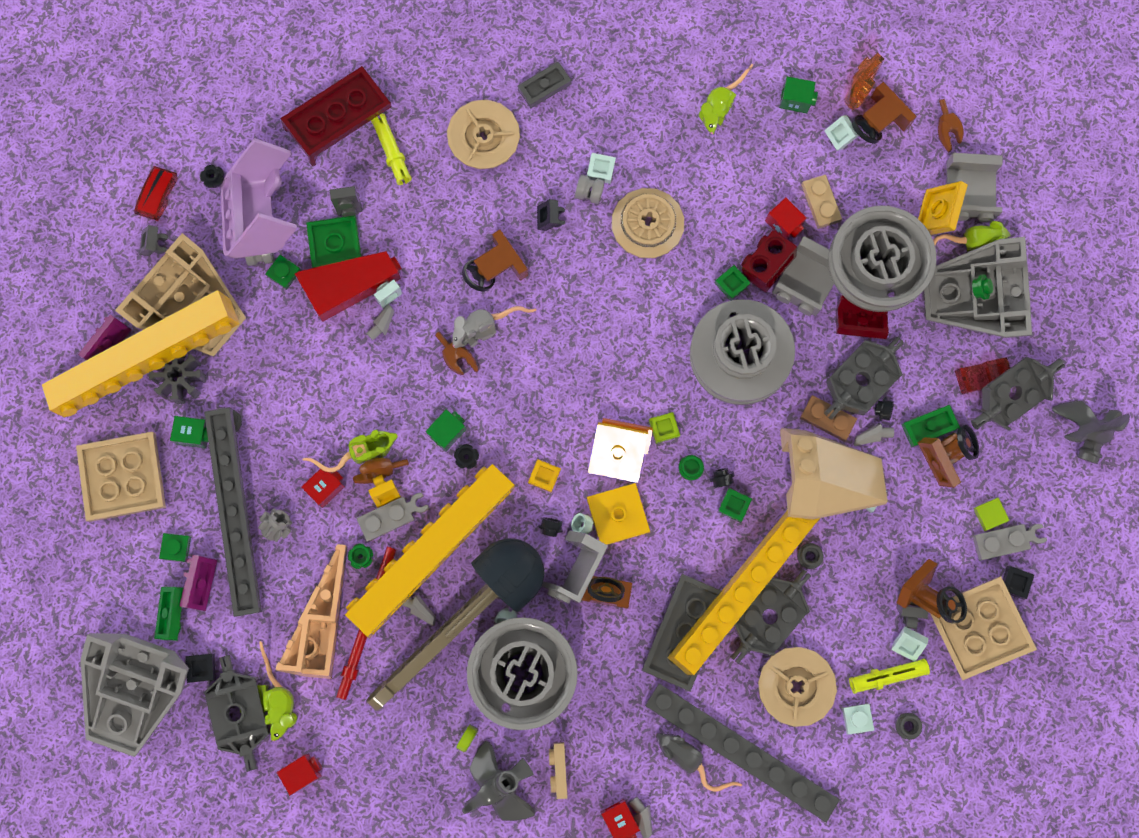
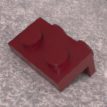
[836,295,889,339]

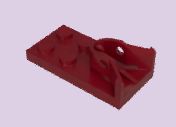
[280,66,391,166]

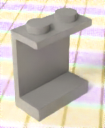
[946,153,1002,222]
[772,236,834,316]
[542,531,608,604]

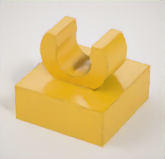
[368,474,401,508]

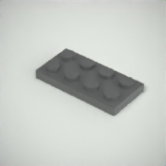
[641,574,722,692]

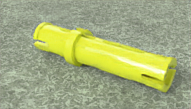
[371,114,412,185]
[849,658,930,694]

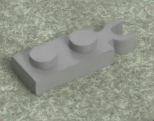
[356,493,429,542]
[972,524,1047,561]

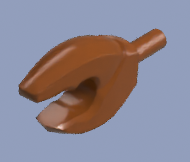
[938,99,964,153]
[435,331,479,375]
[353,458,409,484]

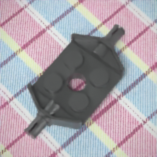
[824,337,904,420]
[971,357,1065,431]
[730,569,811,664]
[204,655,271,772]

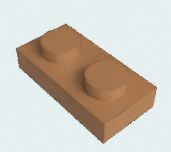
[800,395,857,442]

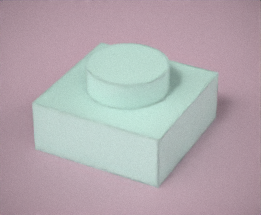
[824,115,859,151]
[587,153,616,184]
[374,280,402,308]
[892,627,929,662]
[842,704,874,735]

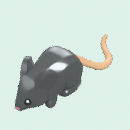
[655,733,742,792]

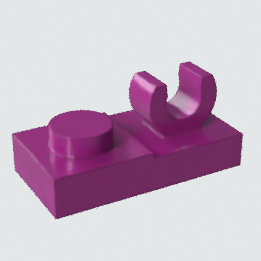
[78,315,131,360]
[180,555,217,611]

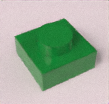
[265,255,301,290]
[715,265,750,301]
[718,488,752,523]
[159,533,191,562]

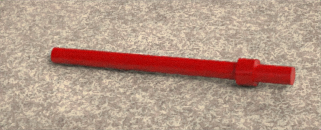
[336,547,396,700]

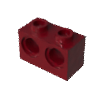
[741,230,797,293]

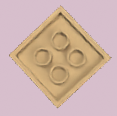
[76,432,166,522]
[930,576,1037,681]

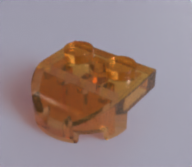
[844,52,884,111]

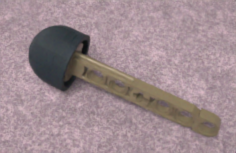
[366,538,544,711]

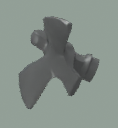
[1052,401,1130,464]
[462,741,535,821]

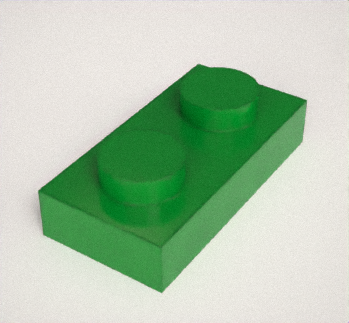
[901,405,960,448]
[154,587,184,641]

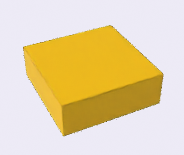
[528,459,561,493]

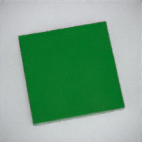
[306,215,362,268]

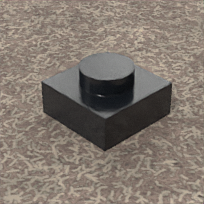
[1003,566,1034,600]
[185,654,216,683]

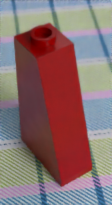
[295,251,402,322]

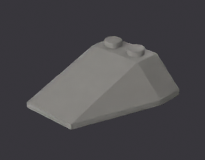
[924,237,1032,338]
[81,633,189,757]

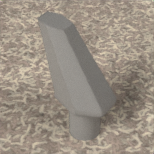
[366,303,394,341]
[854,423,894,446]
[402,595,436,626]
[629,797,652,838]

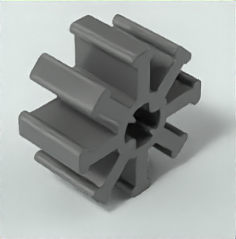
[149,354,206,404]

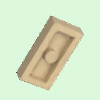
[801,175,842,229]
[549,742,567,799]

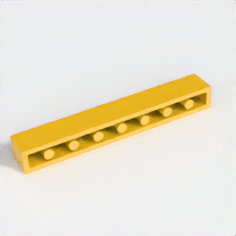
[42,290,240,417]
[345,464,515,639]
[667,510,820,675]

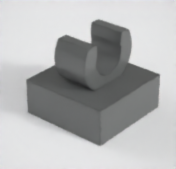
[139,225,168,256]
[896,599,928,629]

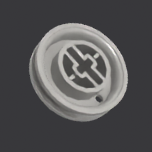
[828,206,936,312]
[690,299,795,405]
[467,618,577,730]

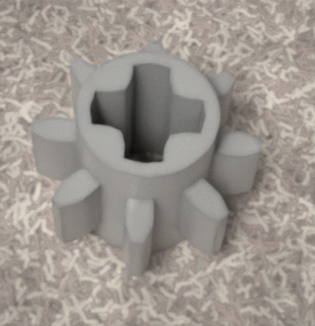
[258,508,292,542]

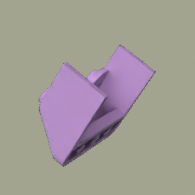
[221,138,297,259]

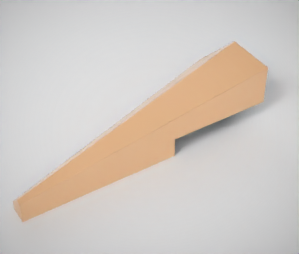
[276,544,347,679]

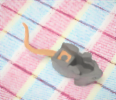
[452,306,536,348]

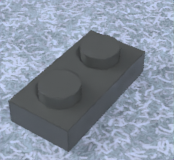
[517,61,571,109]
[329,186,362,217]

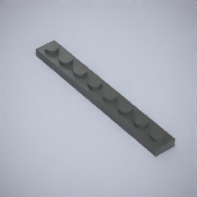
[204,407,262,617]
[645,683,840,823]

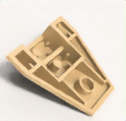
[115,233,246,357]
[780,428,888,519]

